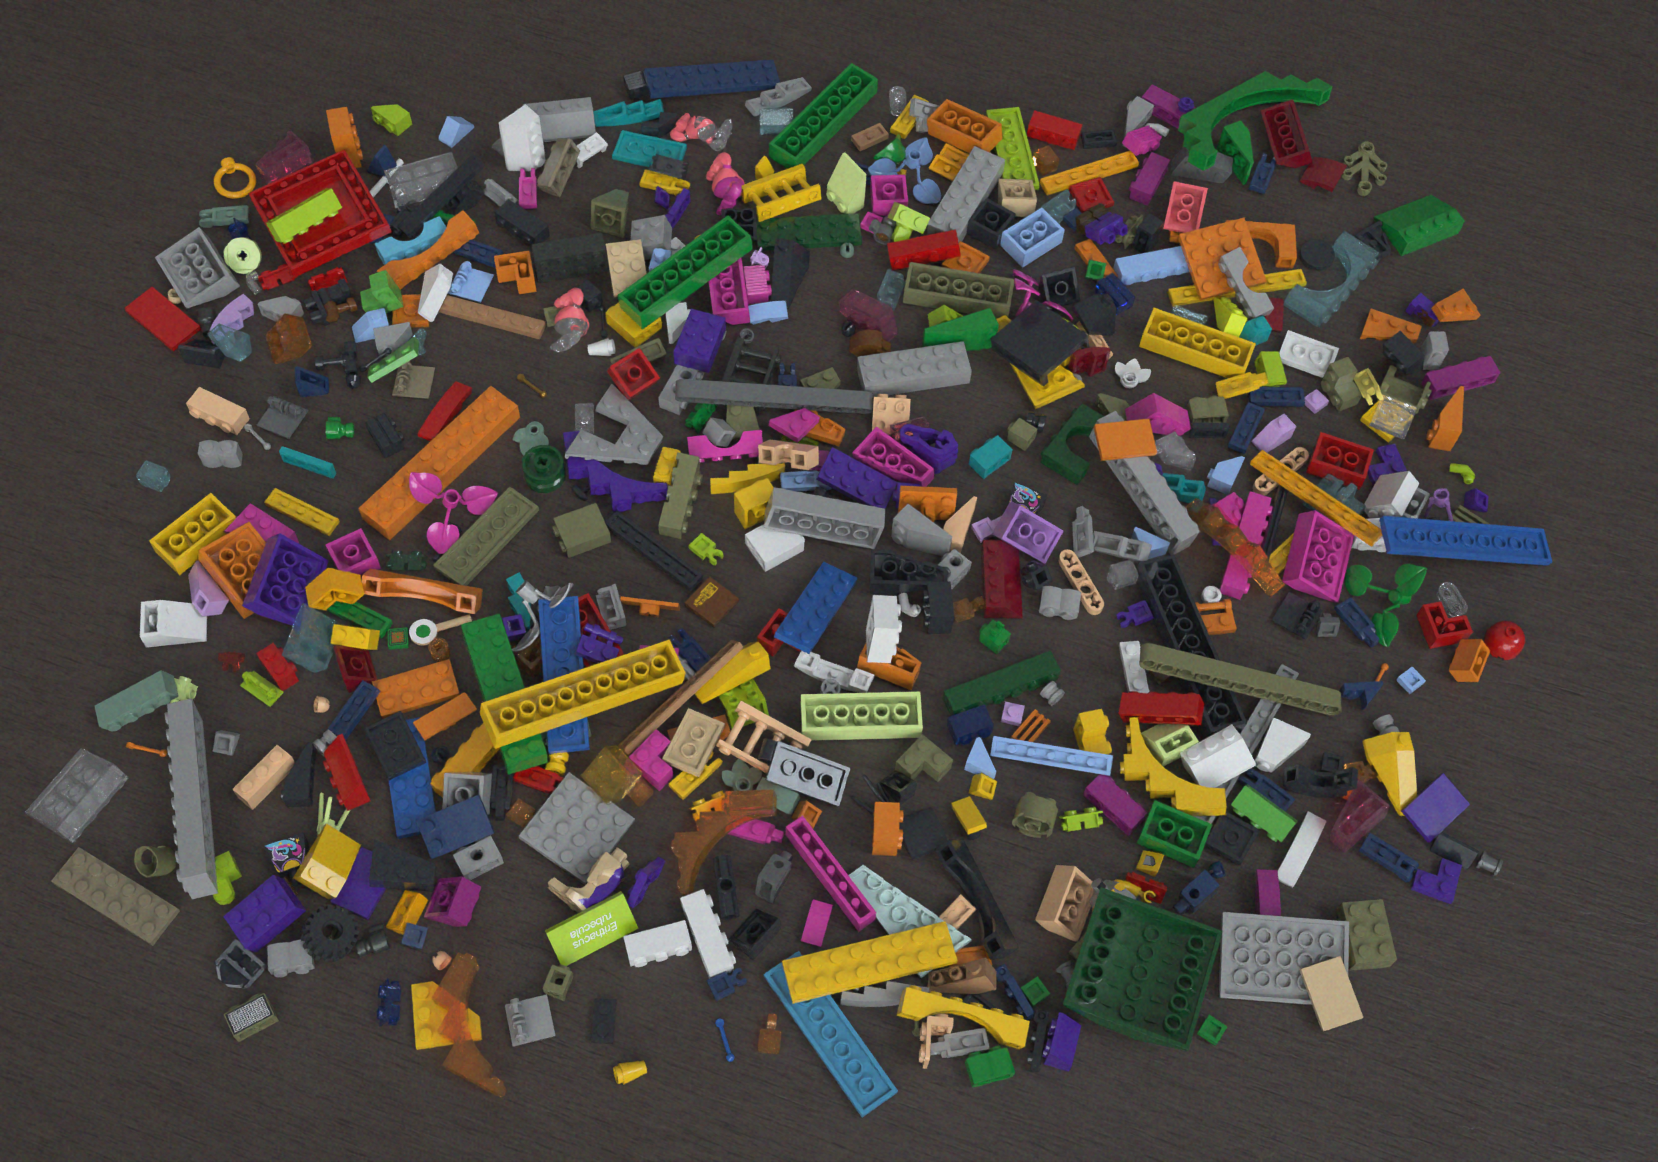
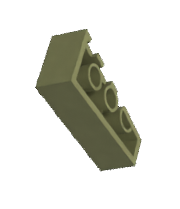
[658,452,703,539]

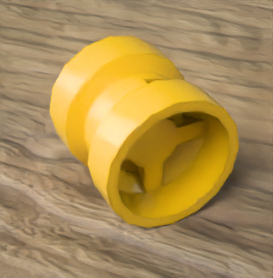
[545,752,569,776]

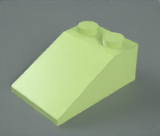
[826,152,866,214]

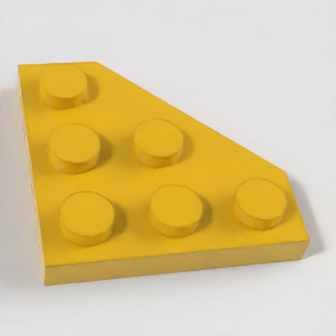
[411,981,482,1050]

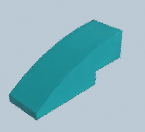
[1162,473,1206,505]
[506,572,533,633]

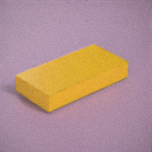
[951,796,987,835]

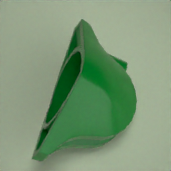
[873,133,906,166]

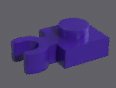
[1116,600,1153,628]

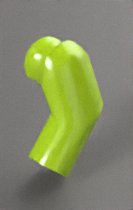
[1450,463,1475,484]

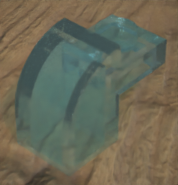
[1334,483,1366,516]

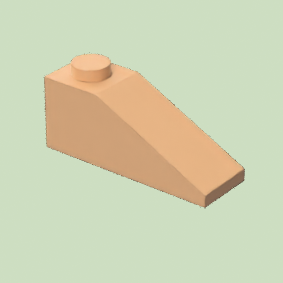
[943,496,977,553]

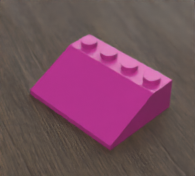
[1282,510,1354,603]

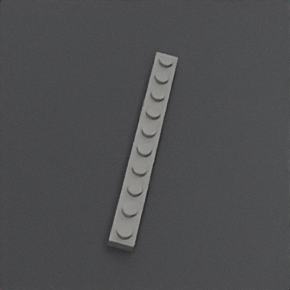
[1194,664,1299,824]

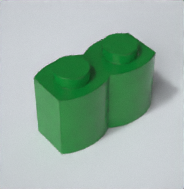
[965,1046,1015,1088]

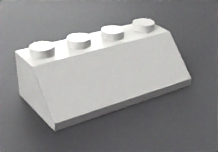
[499,104,546,171]

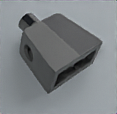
[755,851,793,904]

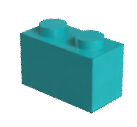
[969,435,1013,479]

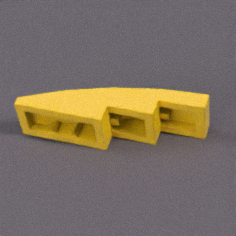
[710,463,785,494]

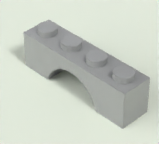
[1218,247,1274,320]

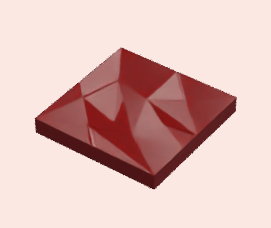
[248,149,392,278]

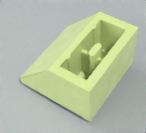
[1141,724,1199,766]

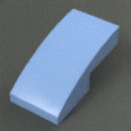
[748,301,788,325]

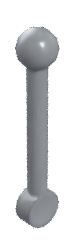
[244,424,271,450]

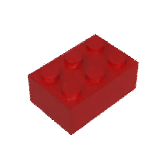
[1306,432,1374,490]

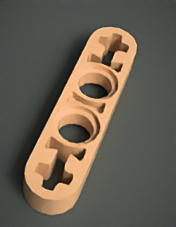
[1253,447,1309,496]
[1058,549,1104,615]

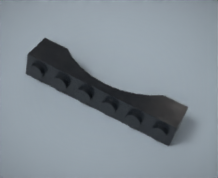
[935,838,1019,960]

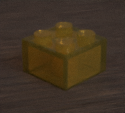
[581,746,643,804]

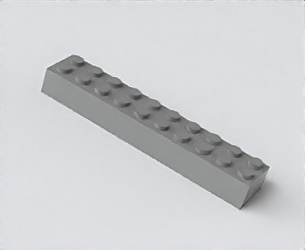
[165,698,218,899]

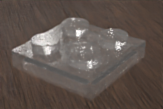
[1369,394,1417,440]

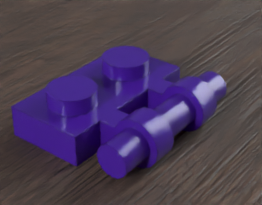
[575,623,623,664]

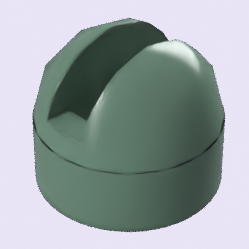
[840,243,854,258]

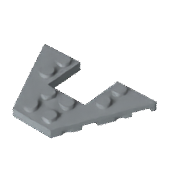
[565,384,663,465]

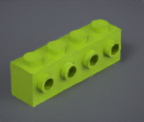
[266,188,342,244]

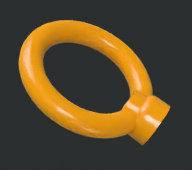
[214,157,256,199]

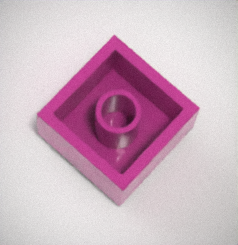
[870,175,908,216]
[326,528,381,578]

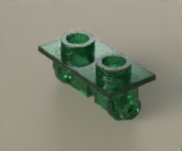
[386,551,428,571]

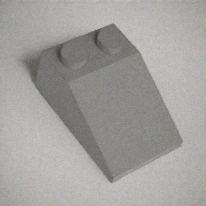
[891,504,952,556]

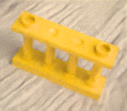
[741,164,821,222]

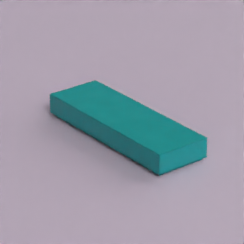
[279,446,336,479]

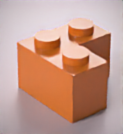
[494,251,537,294]
[872,802,903,856]

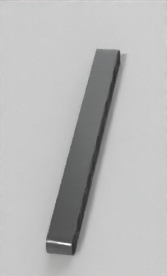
[675,379,873,414]

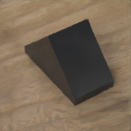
[880,771,917,805]

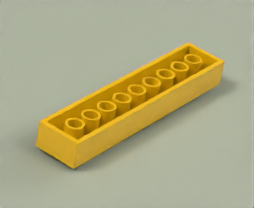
[480,639,686,749]

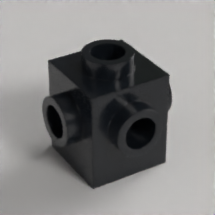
[1020,561,1053,590]

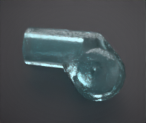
[413,329,427,355]

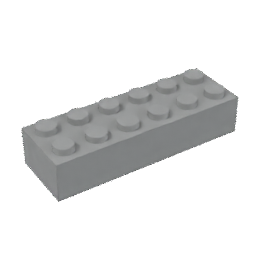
[927,146,1005,242]
[857,341,972,397]
[764,487,885,549]

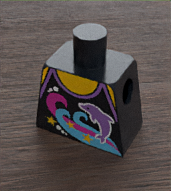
[1009,482,1047,515]
[264,832,309,886]

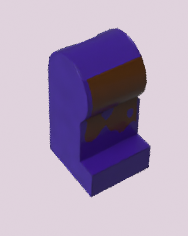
[1405,293,1439,327]

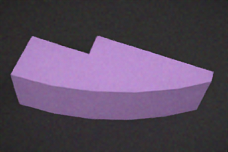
[210,294,254,344]

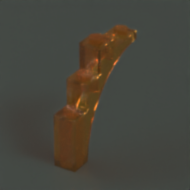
[1185,498,1285,597]
[671,789,777,897]

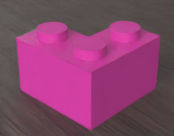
[628,730,673,791]

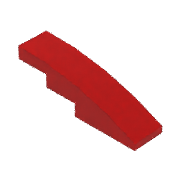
[418,381,472,441]

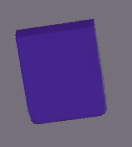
[1464,488,1489,513]

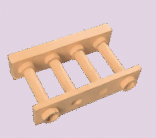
[716,701,812,774]

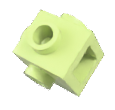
[170,676,198,703]

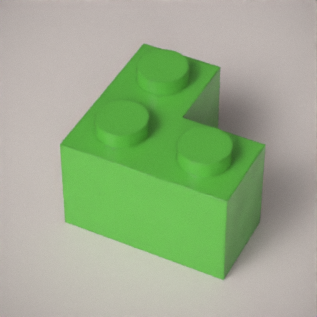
[360,270,404,313]

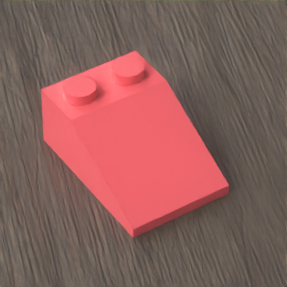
[1163,182,1208,233]

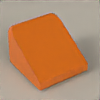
[792,800,822,828]

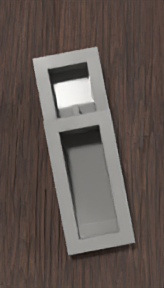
[1093,531,1152,562]

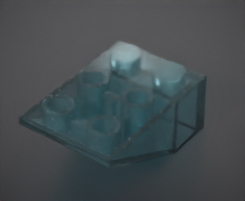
[282,603,336,673]

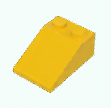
[293,824,361,899]

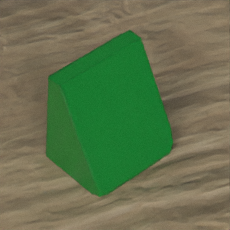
[1085,260,1106,281]

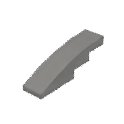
[745,77,812,116]
[840,981,929,1007]

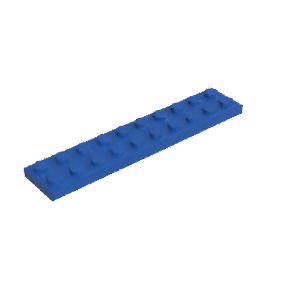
[1379,516,1552,566]

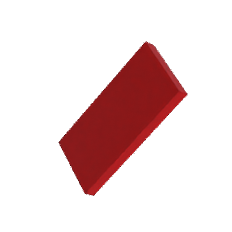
[124,287,201,352]

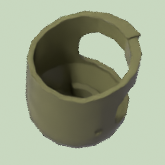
[134,846,177,877]

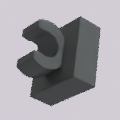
[1316,613,1340,637]

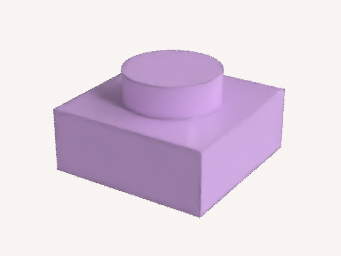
[1304,389,1329,414]
[1001,701,1025,726]

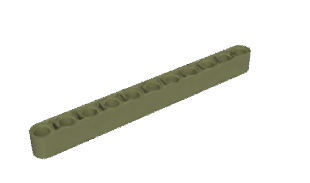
[1139,643,1342,715]

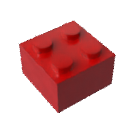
[607,348,660,400]

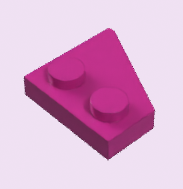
[769,408,820,443]
[1211,492,1245,531]

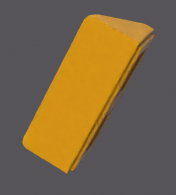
[386,890,428,935]

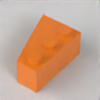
[857,644,921,690]

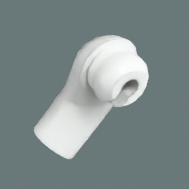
[898,593,921,617]

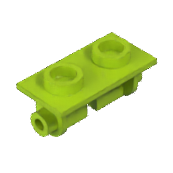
[240,671,284,707]
[1059,807,1103,832]

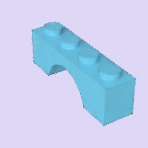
[375,216,446,265]

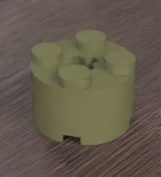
[1012,792,1058,838]

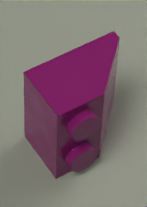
[424,877,481,927]

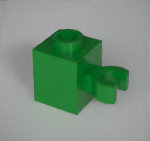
[979,620,1011,655]

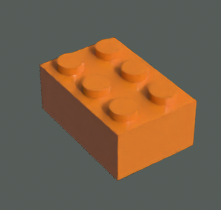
[326,107,363,168]

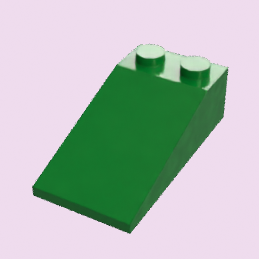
[922,308,999,351]

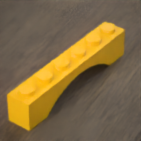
[897,985,1030,1049]

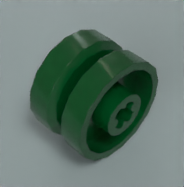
[522,445,566,493]

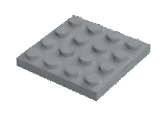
[519,773,635,885]

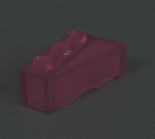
[256,130,314,184]
[839,289,898,342]
[1329,779,1390,853]

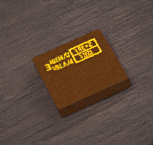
[684,577,739,627]

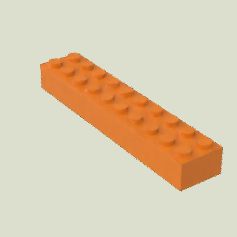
[358,386,520,541]

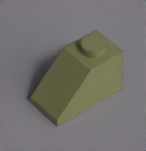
[1095,393,1130,421]

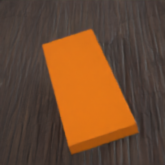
[620,597,680,617]
[413,692,477,741]

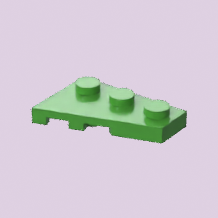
[368,336,419,383]

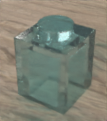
[136,460,171,492]

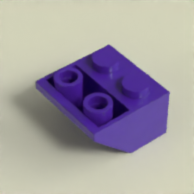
[1042,1012,1081,1072]

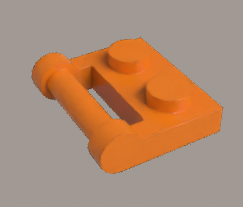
[1195,599,1237,635]

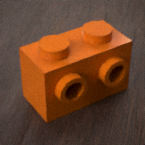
[1449,639,1490,682]

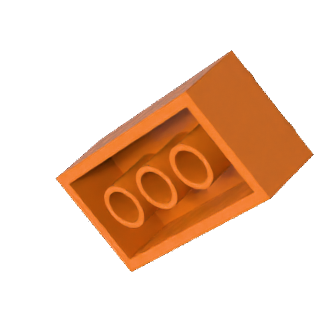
[927,99,1002,153]

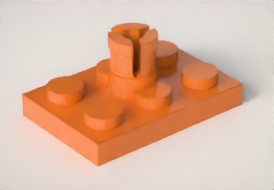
[898,486,957,522]

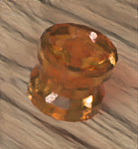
[428,638,450,662]

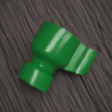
[326,417,354,439]

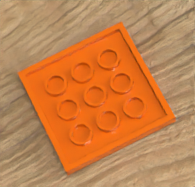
[1178,218,1267,301]

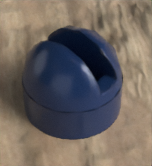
[1208,861,1226,879]

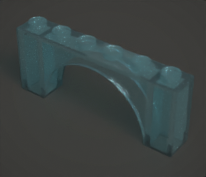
[1284,231,1379,328]

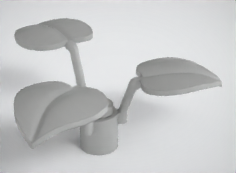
[512,581,574,652]

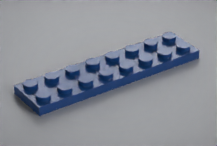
[538,596,590,754]

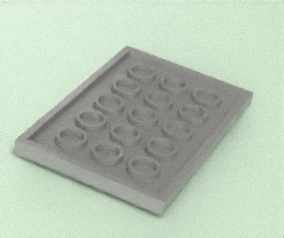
[1219,912,1349,1005]

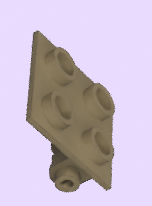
[392,361,435,399]

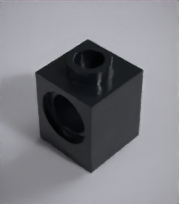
[576,280,603,312]

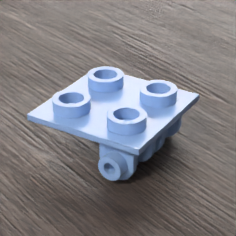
[447,261,494,303]

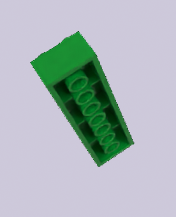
[769,63,878,169]
[618,216,752,329]
[461,614,548,775]

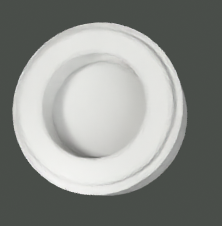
[1201,586,1221,603]

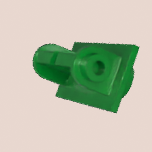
[685,403,717,434]

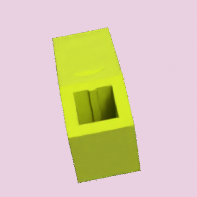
[1213,296,1247,337]

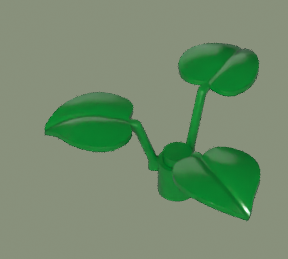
[1345,564,1427,647]

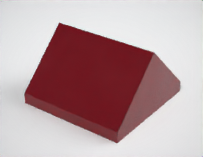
[333,645,378,693]

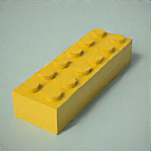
[1139,308,1256,378]

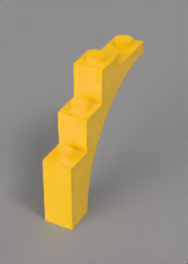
[1120,717,1226,816]

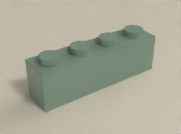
[95,670,179,732]

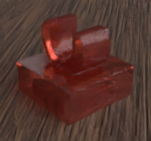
[218,651,245,672]

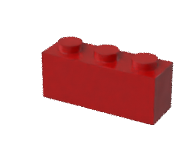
[1027,110,1083,150]

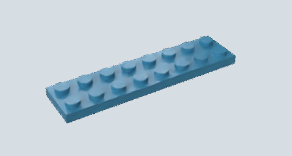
[764,951,898,1118]

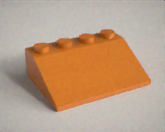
[199,522,266,619]

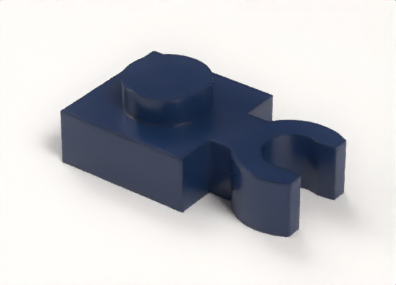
[707,968,747,1001]

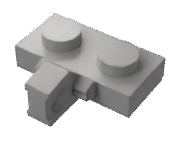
[909,98,939,133]

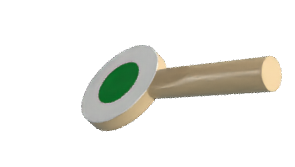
[409,614,472,645]

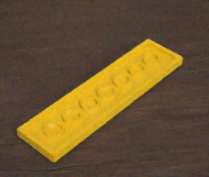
[782,921,958,1004]

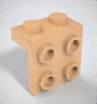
[872,394,911,435]
[919,1014,953,1069]

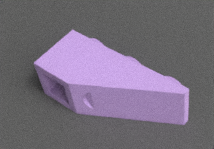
[188,561,229,616]

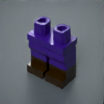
[1075,203,1128,245]

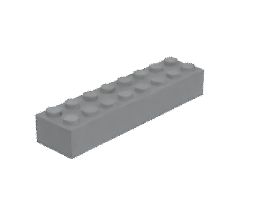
[1089,411,1200,555]

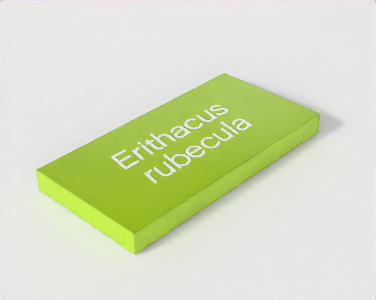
[545,891,639,966]

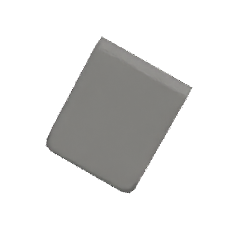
[212,730,240,755]

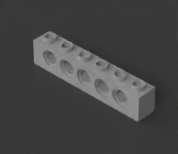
[659,331,727,415]

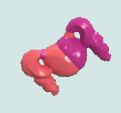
[706,152,745,215]

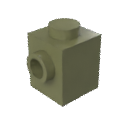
[1007,418,1038,451]

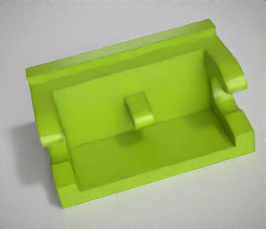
[1254,351,1287,387]

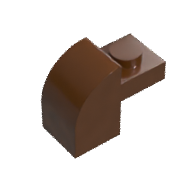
[849,330,891,357]

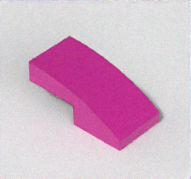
[801,899,833,947]

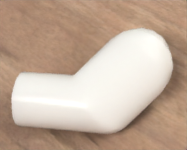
[1145,123,1169,137]

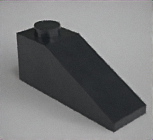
[281,742,316,807]

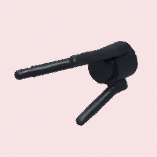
[851,774,891,815]

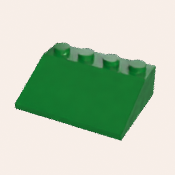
[1373,195,1465,256]

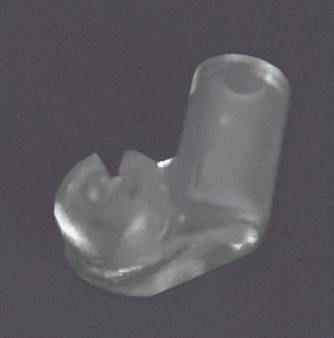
[246,271,261,295]

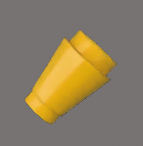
[613,1060,647,1085]

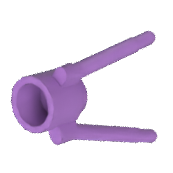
[1424,488,1453,521]

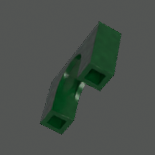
[1040,403,1104,485]

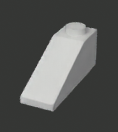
[418,264,453,322]

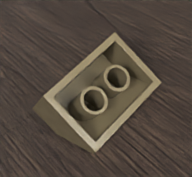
[537,138,580,198]

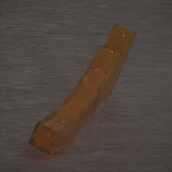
[432,952,507,1099]

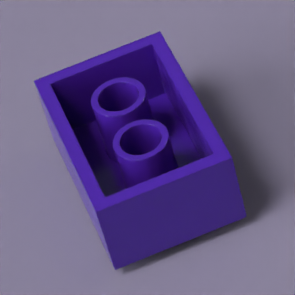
[674,309,726,373]
[223,875,306,952]

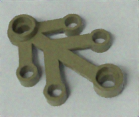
[1342,141,1388,196]

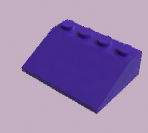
[242,533,329,629]

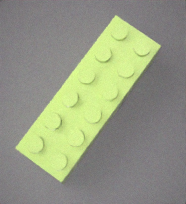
[800,692,923,740]

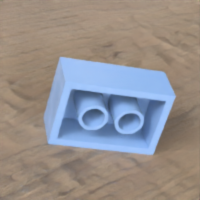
[1000,208,1065,268]

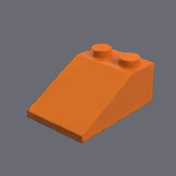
[1426,386,1464,451]

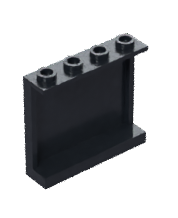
[991,300,1089,386]

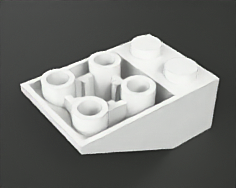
[140,600,207,647]

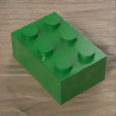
[1137,800,1212,868]

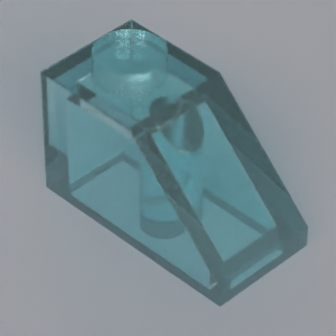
[208,323,252,362]

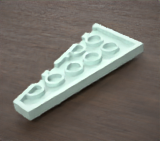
[848,865,971,978]

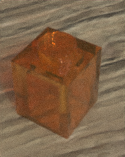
[1033,145,1059,176]

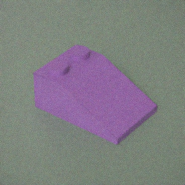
[992,501,1063,564]

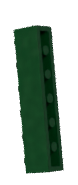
[943,651,1061,719]

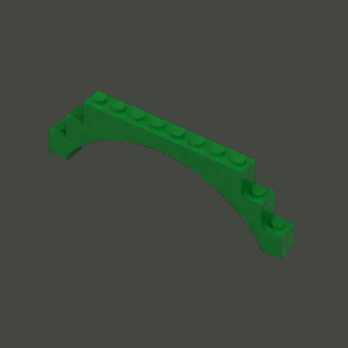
[1178,71,1333,171]

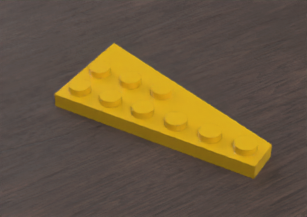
[996,315,1085,409]

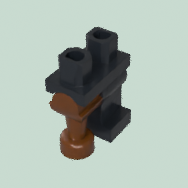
[303,278,358,326]

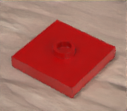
[1069,177,1114,213]

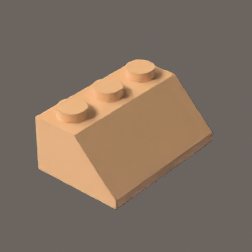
[1035,865,1095,942]

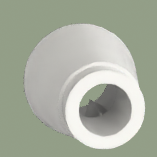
[588,338,615,356]

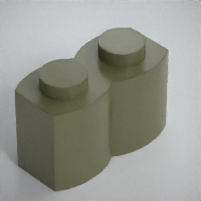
[1186,396,1229,425]

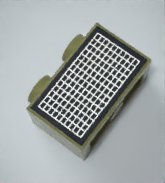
[224,993,279,1042]

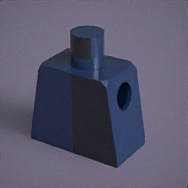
[1173,870,1220,916]

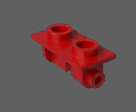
[258,264,297,291]
[308,267,348,291]
[1125,871,1167,904]

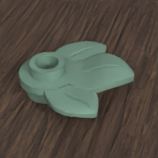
[513,421,549,456]
[722,759,762,796]

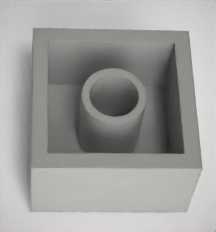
[630,215,672,260]

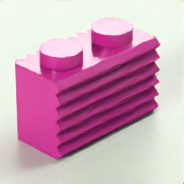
[1122,125,1162,156]
[743,265,772,304]

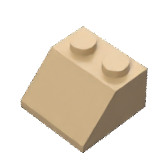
[998,179,1037,217]

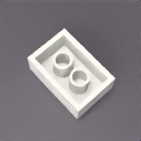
[866,595,902,663]

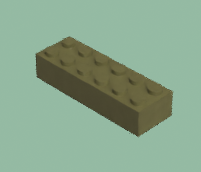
[903,262,1014,318]

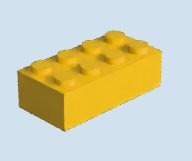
[149,493,236,576]

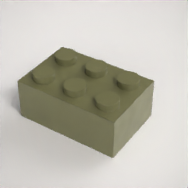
[1336,899,1397,971]

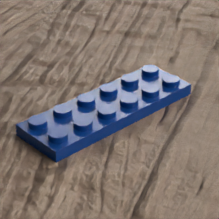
[774,562,858,654]
[389,717,436,839]

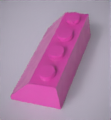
[709,258,750,325]

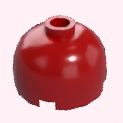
[1484,621,1525,660]

